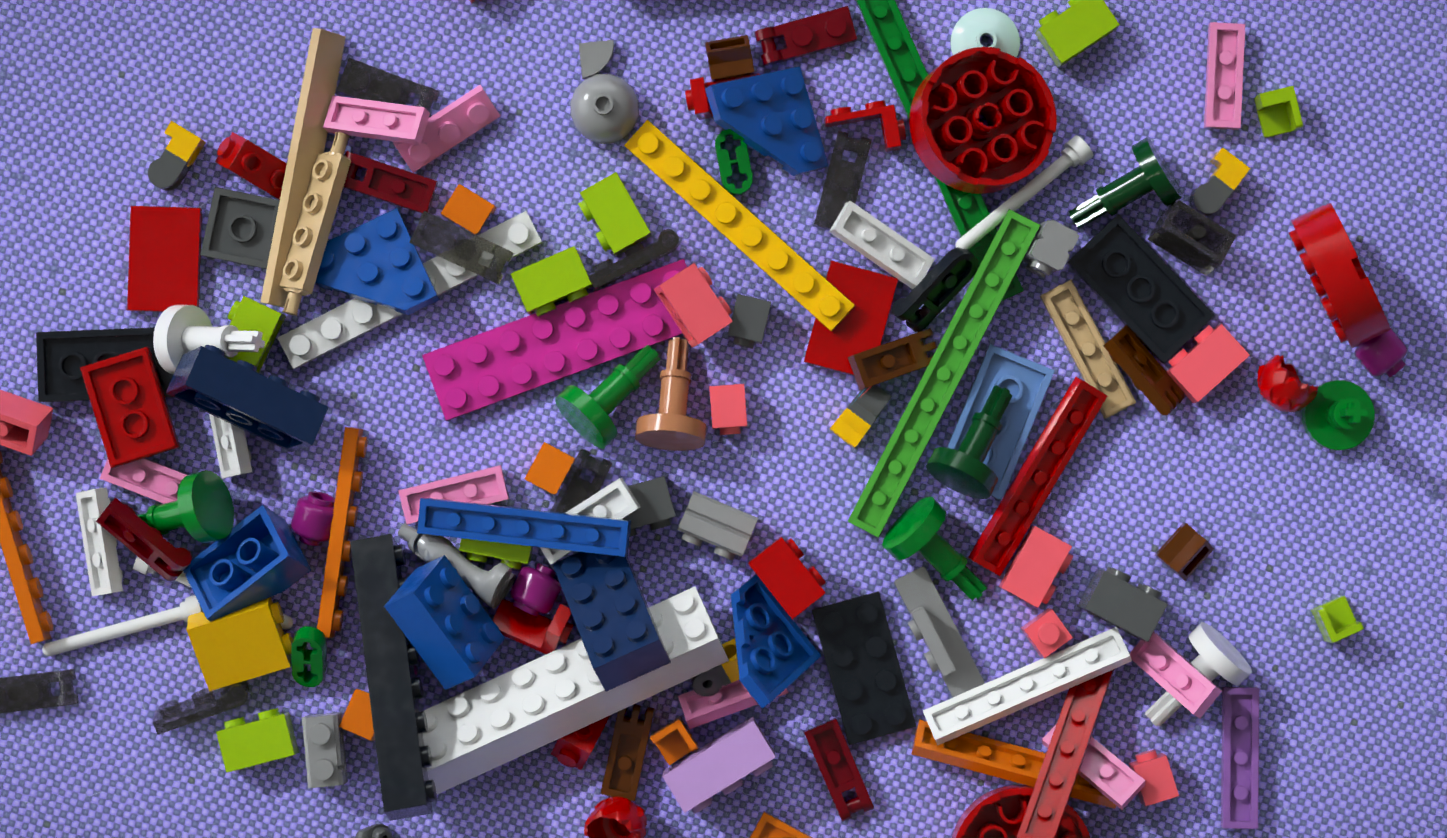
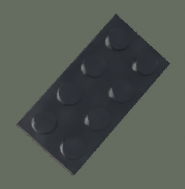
[1067,214,1215,364]
[36,327,173,402]
[811,591,917,745]

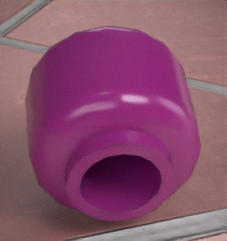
[1355,328,1408,378]
[291,491,335,546]
[510,563,561,617]

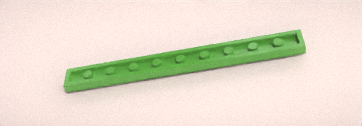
[848,209,1041,538]

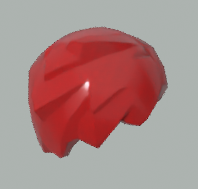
[1257,355,1318,412]
[584,796,647,838]

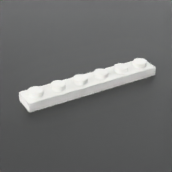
[923,627,1132,745]

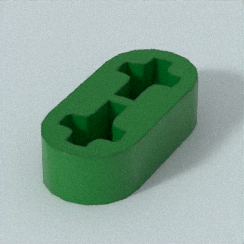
[715,129,753,195]
[291,626,327,687]

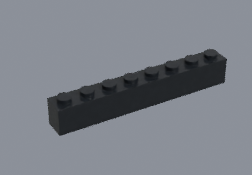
[350,534,437,821]

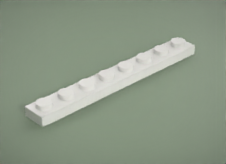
[278,211,543,369]

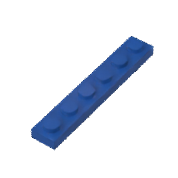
[417,497,631,557]

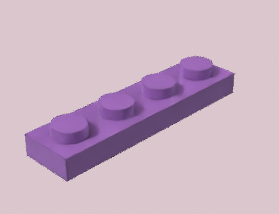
[1221,687,1259,829]

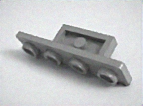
[894,566,985,697]

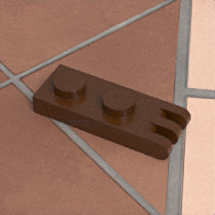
[1103,325,1185,415]
[848,328,938,390]
[601,704,655,801]

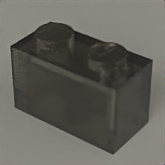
[1147,199,1236,276]

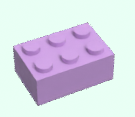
[662,716,776,814]

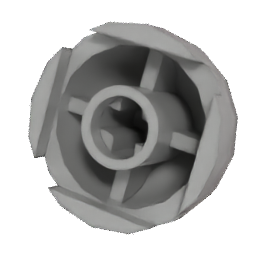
[570,74,639,144]

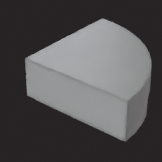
[579,40,614,79]

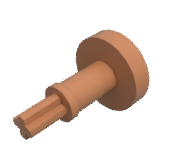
[635,337,706,451]

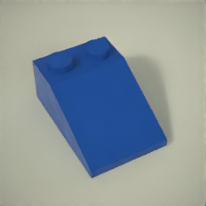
[183,505,311,621]

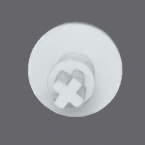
[153,305,265,375]
[1145,622,1252,727]

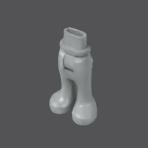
[398,523,516,608]

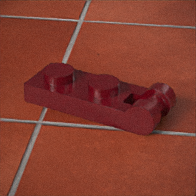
[754,6,857,66]
[343,151,438,215]
[96,498,192,581]
[804,718,874,822]

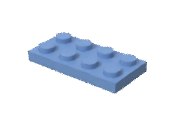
[947,344,1055,500]

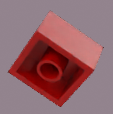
[747,537,826,619]

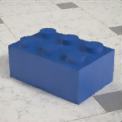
[384,555,505,690]

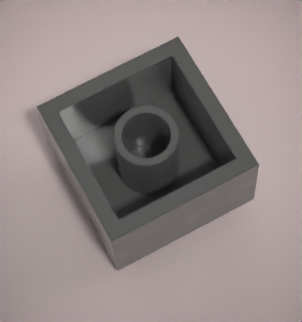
[1077,567,1168,642]

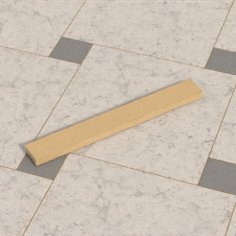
[260,28,346,308]

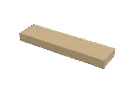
[1040,279,1136,419]

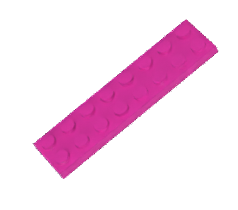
[422,259,687,421]

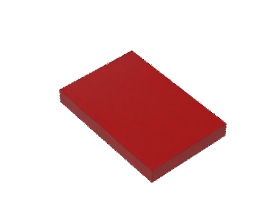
[127,206,202,312]
[804,261,898,375]
[80,347,180,468]

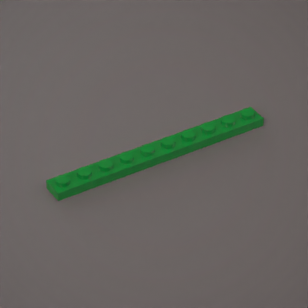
[855,0,1024,301]

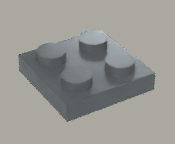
[200,187,280,269]

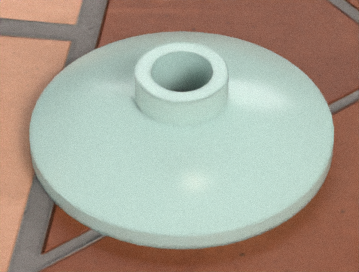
[950,8,1020,58]

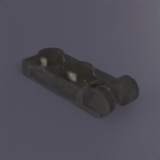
[337,58,440,117]
[813,131,872,230]
[409,211,514,285]
[589,229,680,291]
[550,448,613,513]
[0,669,79,713]
[153,680,250,735]

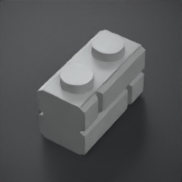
[1023,219,1080,277]
[677,491,758,560]
[302,712,348,788]

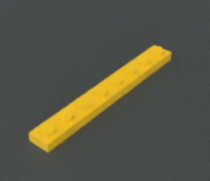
[624,120,855,332]

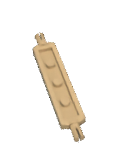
[279,132,351,316]

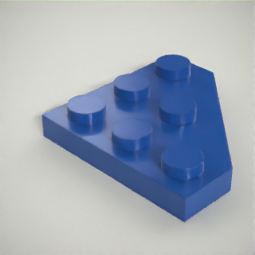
[705,66,829,176]
[316,208,440,315]
[731,574,821,708]

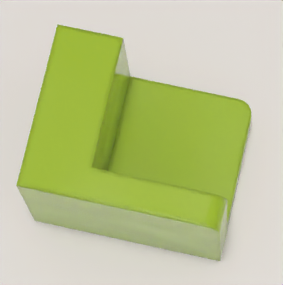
[1254,86,1303,138]
[1310,595,1364,643]

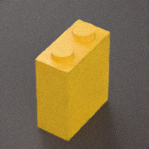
[186,597,293,691]

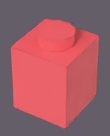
[709,384,747,435]
[1020,608,1073,658]
[1129,749,1179,806]

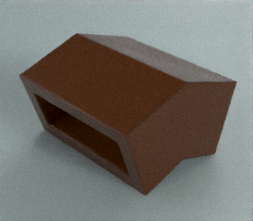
[705,35,755,82]
[1154,523,1214,581]

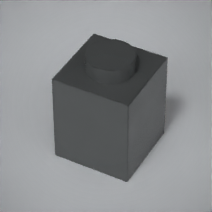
[728,294,771,349]

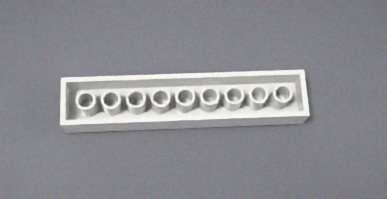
[422,586,729,794]

